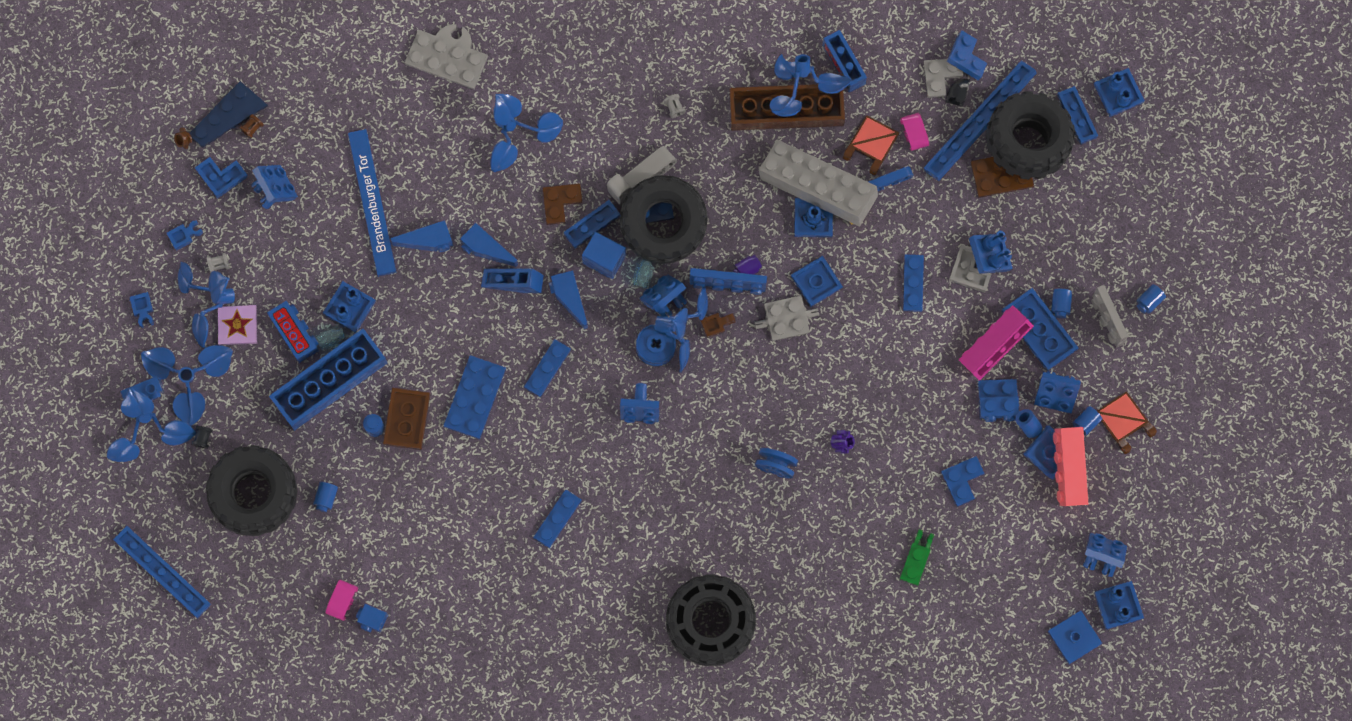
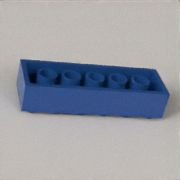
[269,329,388,431]

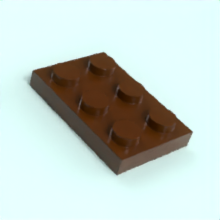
[970,157,1034,198]
[383,388,431,450]

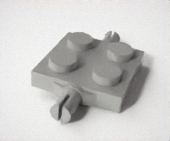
[754,296,819,341]

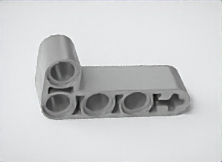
[607,146,677,206]

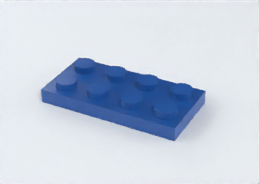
[690,268,767,295]
[1001,288,1079,371]
[444,355,506,440]

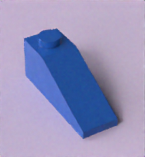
[391,220,453,252]
[460,223,518,267]
[481,269,544,293]
[549,270,588,329]

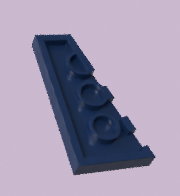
[189,81,268,148]

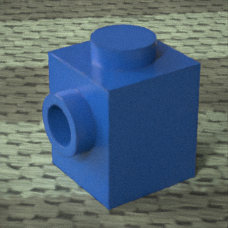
[356,604,388,633]

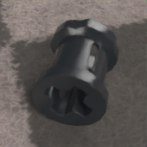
[191,426,213,449]

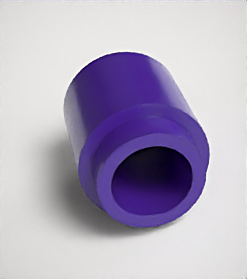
[732,255,762,275]

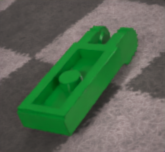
[900,529,934,586]

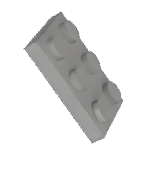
[1091,285,1129,348]

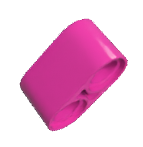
[900,112,929,151]
[325,580,358,621]

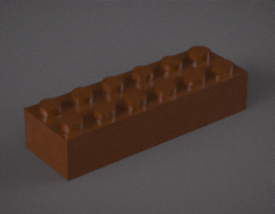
[729,84,845,131]

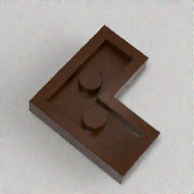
[543,183,582,225]

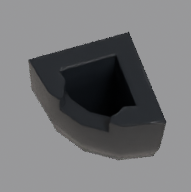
[945,78,970,107]

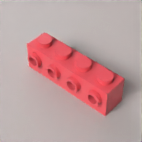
[1053,427,1088,506]

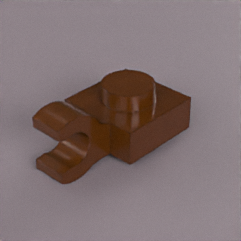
[701,313,736,338]

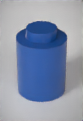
[1136,284,1166,314]
[1051,289,1072,318]
[1072,406,1102,436]
[1015,409,1043,438]
[363,414,384,437]
[313,482,338,512]

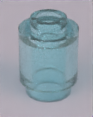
[632,260,655,289]
[316,325,346,350]

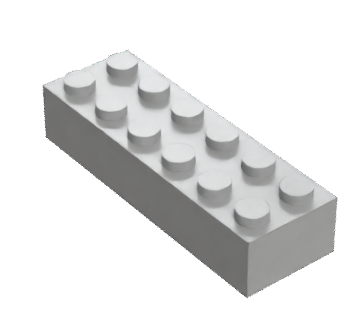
[759,139,878,227]

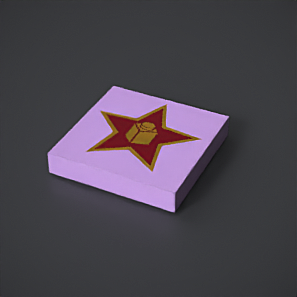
[218,305,257,345]

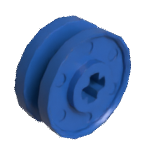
[636,324,676,366]
[755,448,798,479]

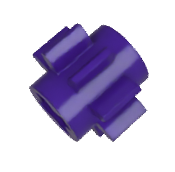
[831,430,855,454]

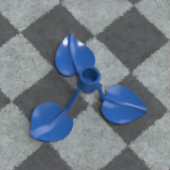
[770,54,852,116]
[490,94,563,172]
[178,262,235,348]
[655,286,708,373]
[141,345,233,426]
[107,388,196,462]

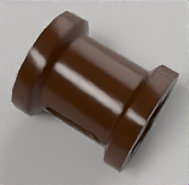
[239,114,264,139]

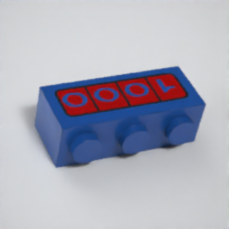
[822,30,867,93]
[267,300,319,363]

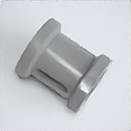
[663,94,686,119]
[207,253,230,273]

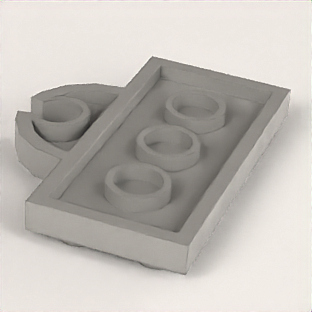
[405,24,488,90]

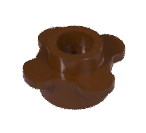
[174,127,192,149]

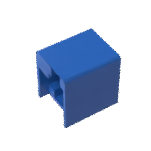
[582,232,626,280]

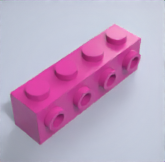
[959,305,1034,381]

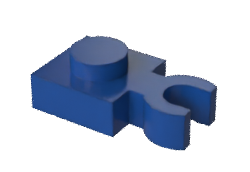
[167,220,203,251]
[130,292,154,328]

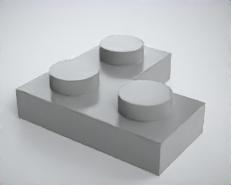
[924,59,963,98]
[949,244,991,293]

